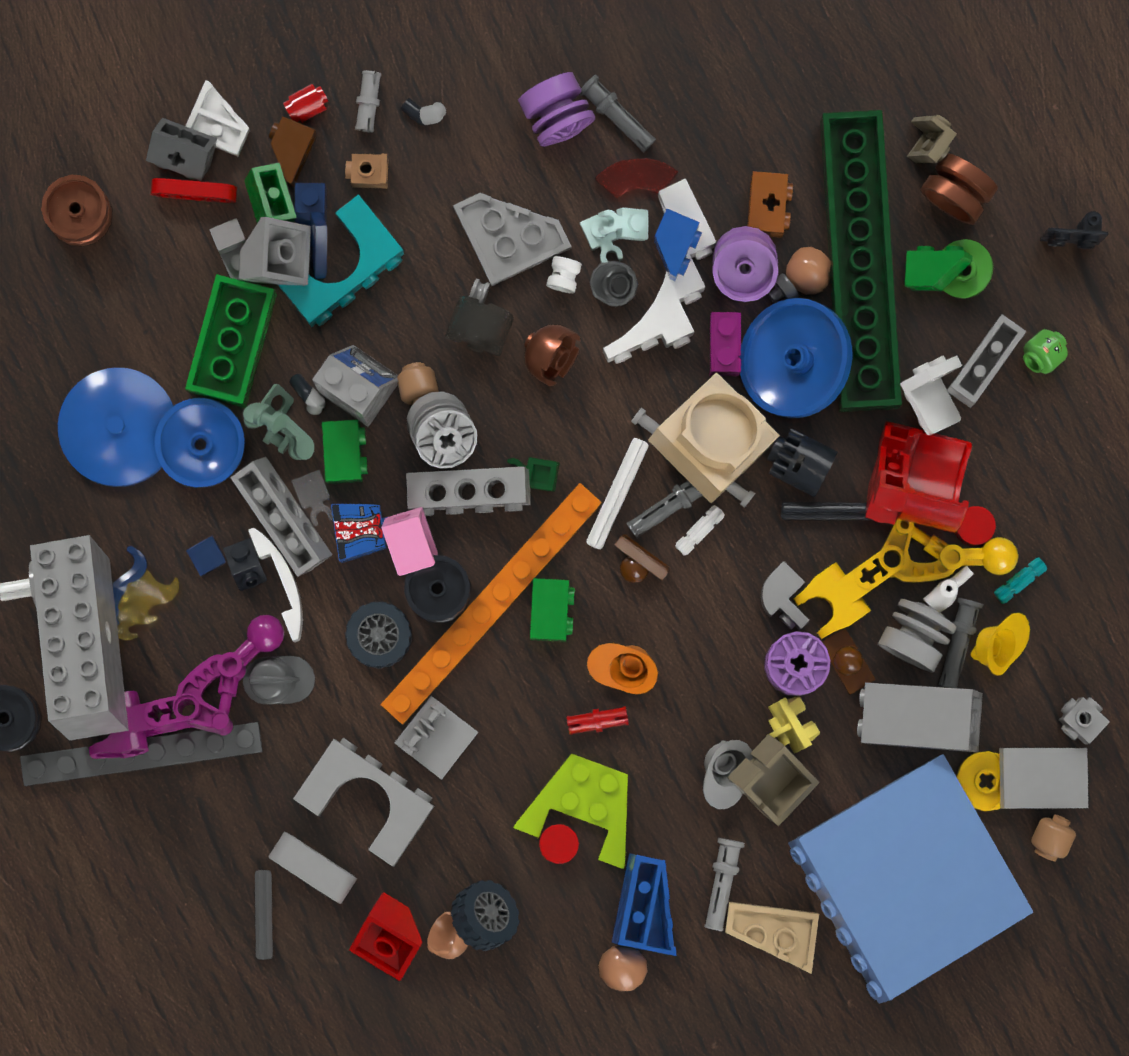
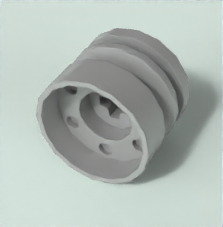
[407,392,477,468]
[877,599,957,673]

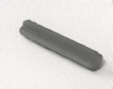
[255,870,273,960]

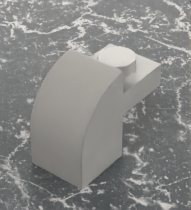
[761,561,809,630]

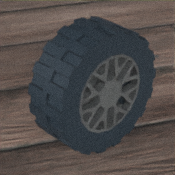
[345,602,412,668]
[451,880,519,951]

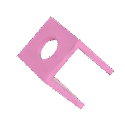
[381,507,438,576]

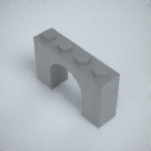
[293,738,435,867]

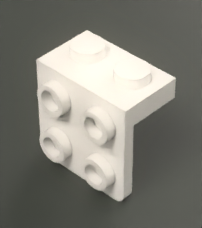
[900,355,962,435]

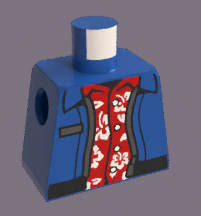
[331,504,387,563]

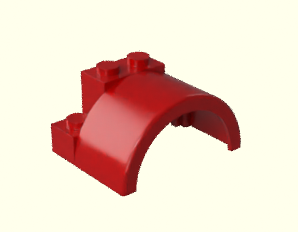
[865,421,972,533]

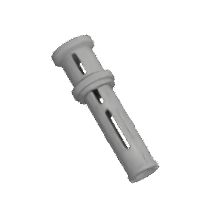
[704,838,745,931]

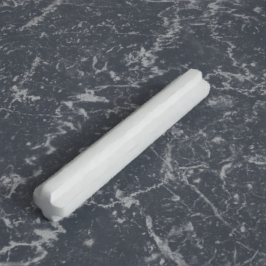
[587,438,648,550]

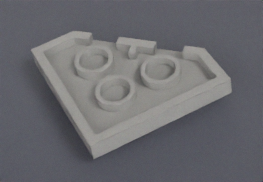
[453,193,572,286]

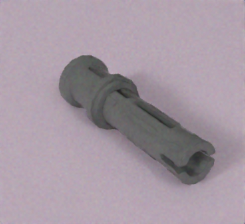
[579,74,656,153]
[626,481,703,539]
[938,598,984,688]

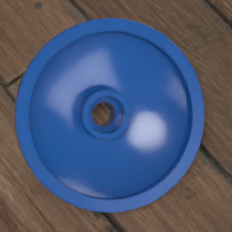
[155,398,245,488]

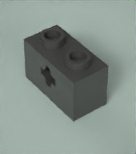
[146,118,218,181]

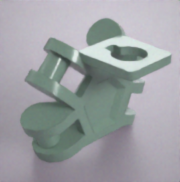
[243,384,314,460]

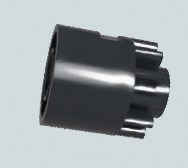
[767,428,838,497]

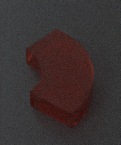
[595,158,678,199]

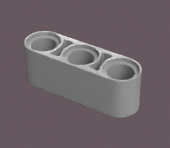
[268,831,357,904]

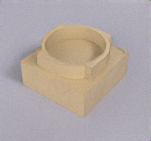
[648,372,780,503]

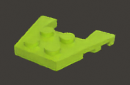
[514,754,628,869]

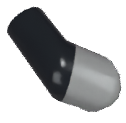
[400,98,446,126]
[289,374,326,415]

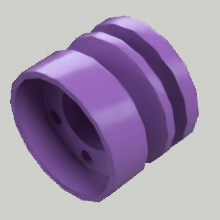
[518,72,595,147]
[764,631,831,696]

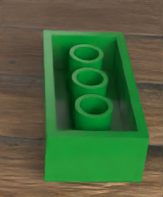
[185,274,277,408]

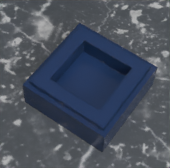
[186,536,227,577]

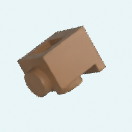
[345,154,389,189]

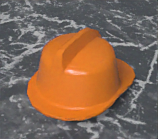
[587,643,658,695]

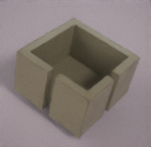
[727,734,820,826]

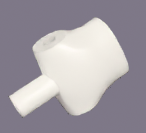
[923,565,974,613]

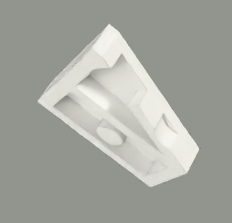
[186,81,250,157]

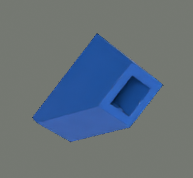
[654,208,702,281]

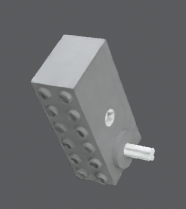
[0,535,129,740]

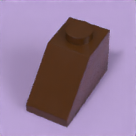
[269,116,317,189]

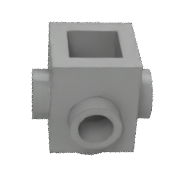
[1059,697,1110,745]

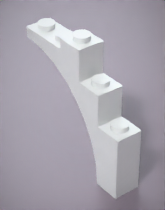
[603,179,717,364]

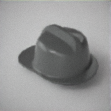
[243,656,315,705]

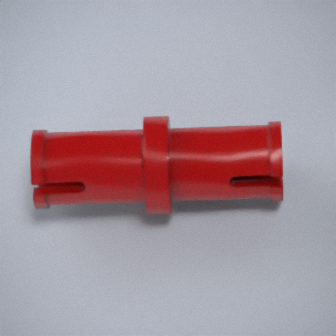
[567,706,629,735]

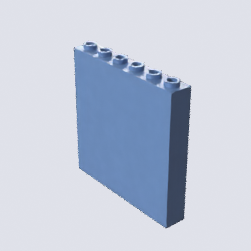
[788,754,1033,1004]

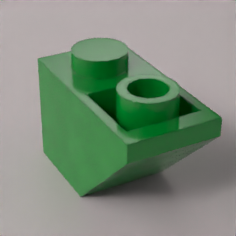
[905,246,973,291]

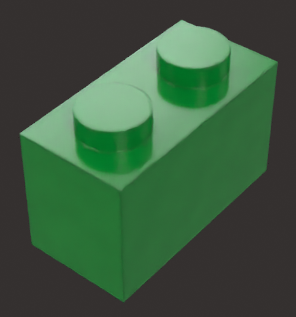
[244,163,297,223]
[322,420,368,484]
[530,578,575,642]

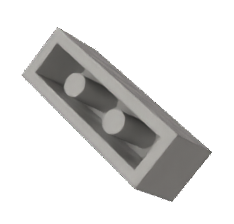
[947,314,1026,408]

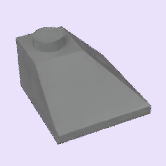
[239,217,311,286]

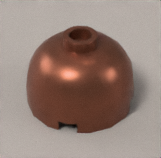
[524,325,580,386]

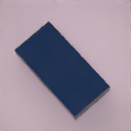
[310,212,327,279]

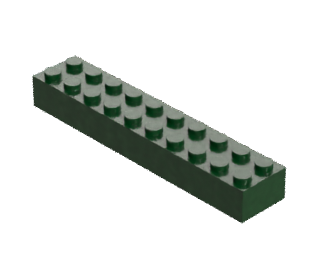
[820,110,902,412]

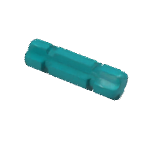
[994,557,1047,604]

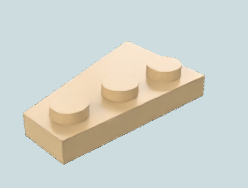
[725,902,819,974]

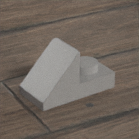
[209,218,246,280]

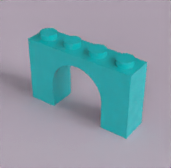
[277,194,404,327]

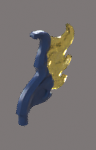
[112,546,179,640]

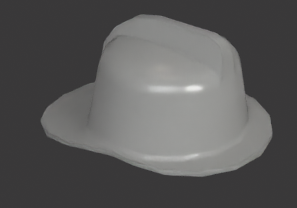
[703,740,753,809]

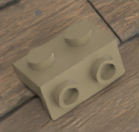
[907,115,957,163]

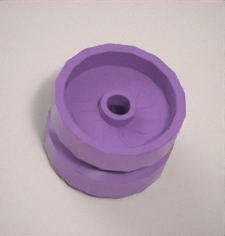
[712,226,778,302]

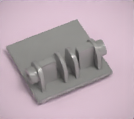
[395,696,478,780]

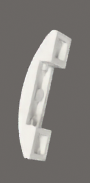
[248,528,303,642]

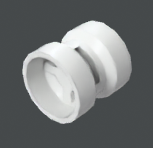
[546,256,582,293]

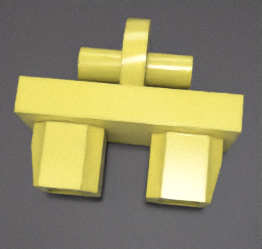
[766,696,820,754]

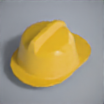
[971,613,1030,676]

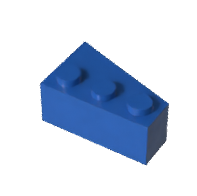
[612,853,676,956]

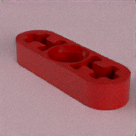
[150,178,237,203]

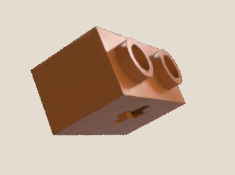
[747,171,793,238]

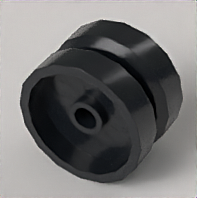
[404,555,471,623]
[0,685,42,752]

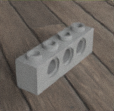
[231,457,332,577]
[406,467,530,516]

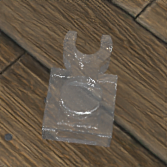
[292,470,333,526]

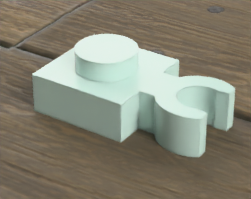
[598,208,648,241]
[580,215,623,263]

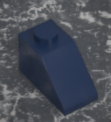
[295,183,327,226]

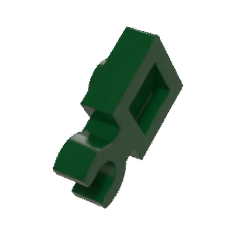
[507,457,560,492]

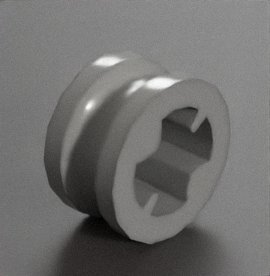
[467,278,490,308]

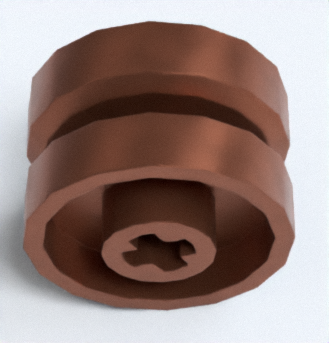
[920,153,998,225]
[41,175,112,246]

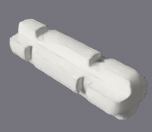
[675,505,725,555]

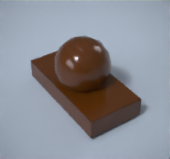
[614,534,671,583]
[822,628,876,695]

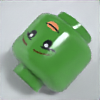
[1023,329,1068,374]

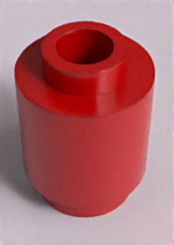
[283,84,329,123]

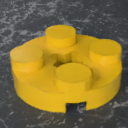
[956,751,1000,811]

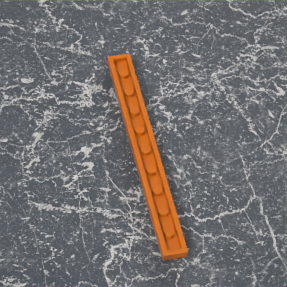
[381,483,602,725]

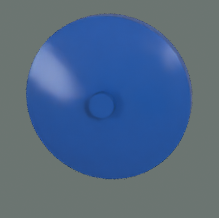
[740,298,852,418]
[58,368,174,487]

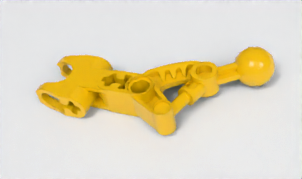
[793,519,1019,640]

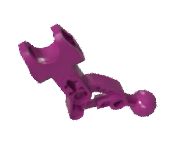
[88,615,284,759]

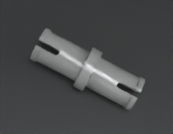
[355,70,381,132]

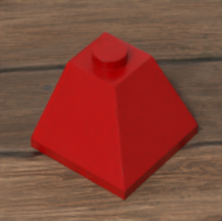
[349,892,423,981]

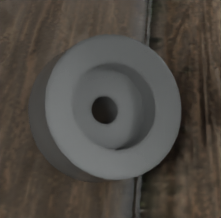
[768,273,799,303]

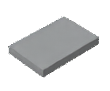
[999,748,1088,809]

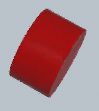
[955,506,996,547]
[539,824,579,864]

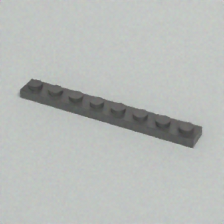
[20,722,263,786]

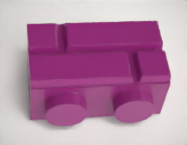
[709,312,741,376]

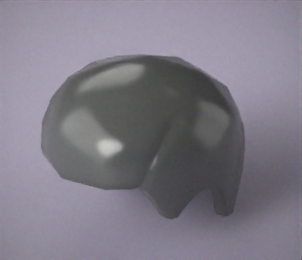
[590,261,638,307]

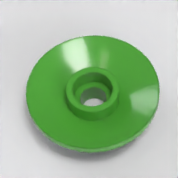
[942,239,993,298]

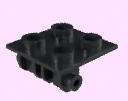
[1040,211,1108,249]

